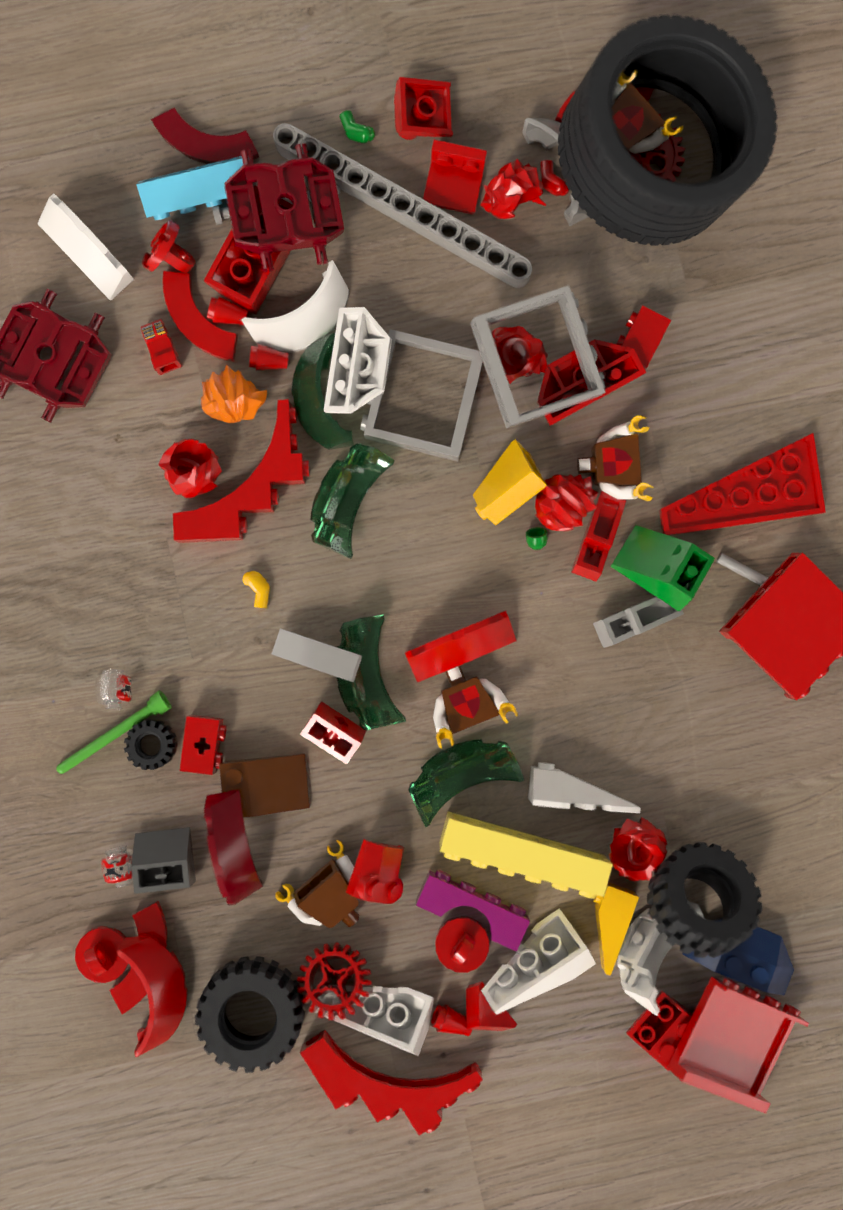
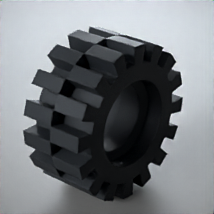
[124,720,177,770]

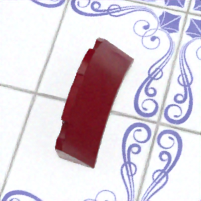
[204,789,263,906]

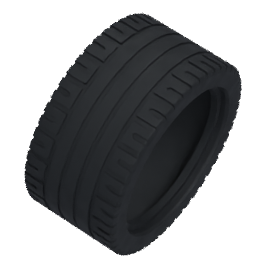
[558,15,777,246]

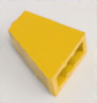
[473,439,547,525]

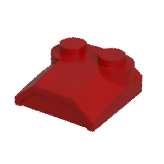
[394,77,453,140]
[346,839,405,904]

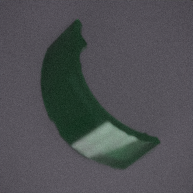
[292,333,354,450]
[310,443,395,559]
[335,615,406,730]
[408,739,525,828]

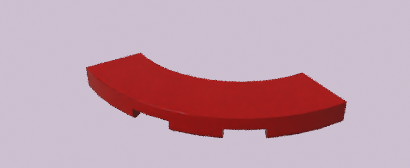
[163,271,237,362]
[109,901,167,1014]

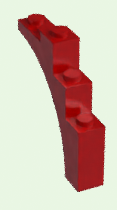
[173,399,310,543]
[300,1030,483,1136]

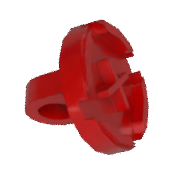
[142,220,195,273]
[435,916,489,973]
[75,926,129,983]

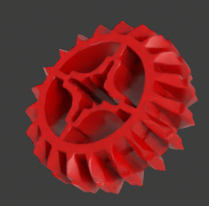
[297,942,372,1021]

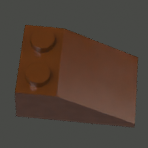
[219,754,310,818]

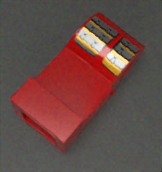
[141,319,182,375]

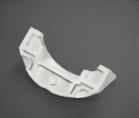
[37,194,134,301]
[241,260,349,353]
[618,901,704,1015]

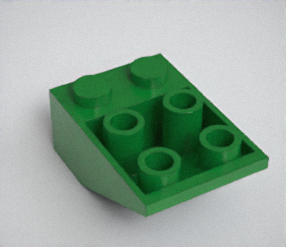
[610,525,715,611]

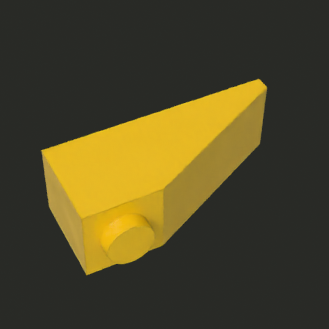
[593,882,639,976]

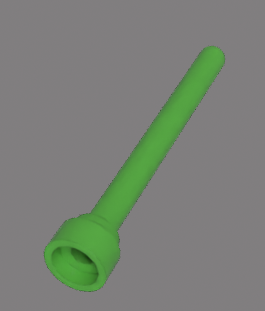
[56,690,172,774]

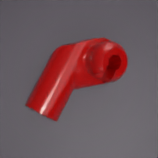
[540,160,569,196]

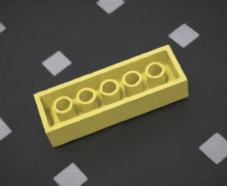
[439,811,613,899]

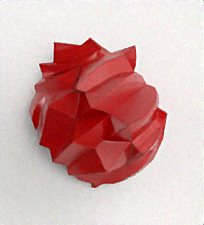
[480,159,547,219]
[483,326,548,384]
[158,439,222,498]
[535,474,599,532]
[609,817,668,881]

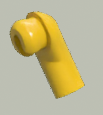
[243,571,270,609]

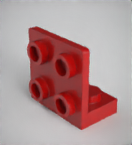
[423,140,487,214]

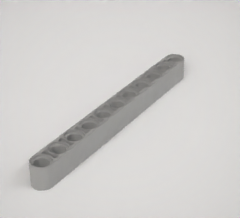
[273,123,532,288]

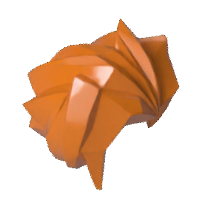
[201,365,267,423]

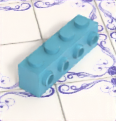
[136,156,243,220]

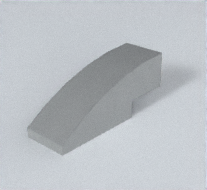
[593,596,684,648]
[272,628,362,682]

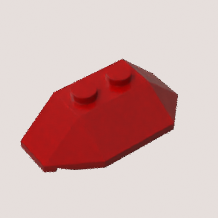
[537,339,646,426]

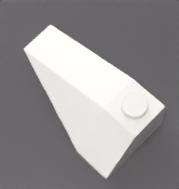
[481,908,596,1014]
[314,985,434,1056]

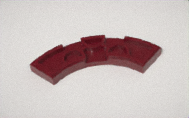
[151,107,259,164]

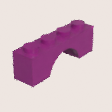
[416,870,530,952]

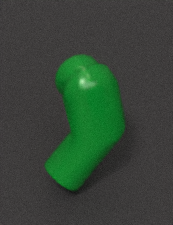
[339,110,375,143]

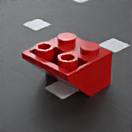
[626,991,693,1071]

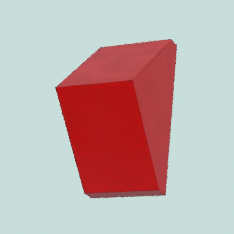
[466,981,517,1031]

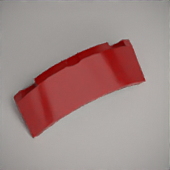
[405,611,517,683]
[117,934,188,1057]

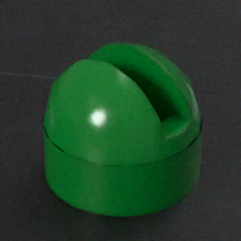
[526,527,548,550]

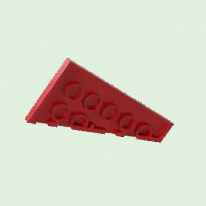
[659,433,826,536]

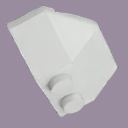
[324,307,392,413]

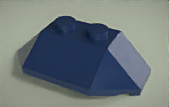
[682,917,794,995]

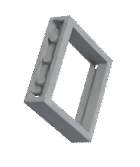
[470,285,606,429]
[360,329,483,461]

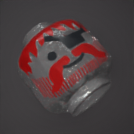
[95,669,132,710]
[100,845,133,888]

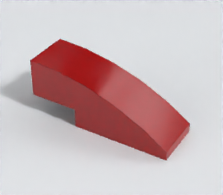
[571,491,627,582]

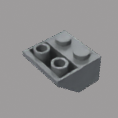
[131,827,196,894]

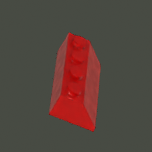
[204,185,293,315]

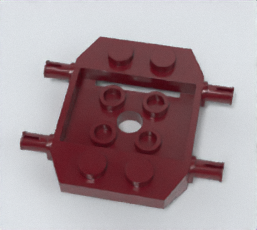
[224,143,344,272]
[0,289,112,423]

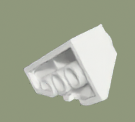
[528,762,641,813]

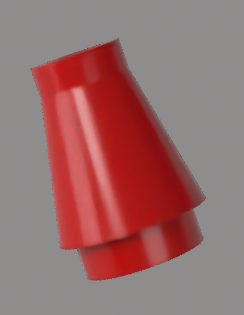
[207,296,248,326]
[249,344,289,371]
[431,1004,472,1037]

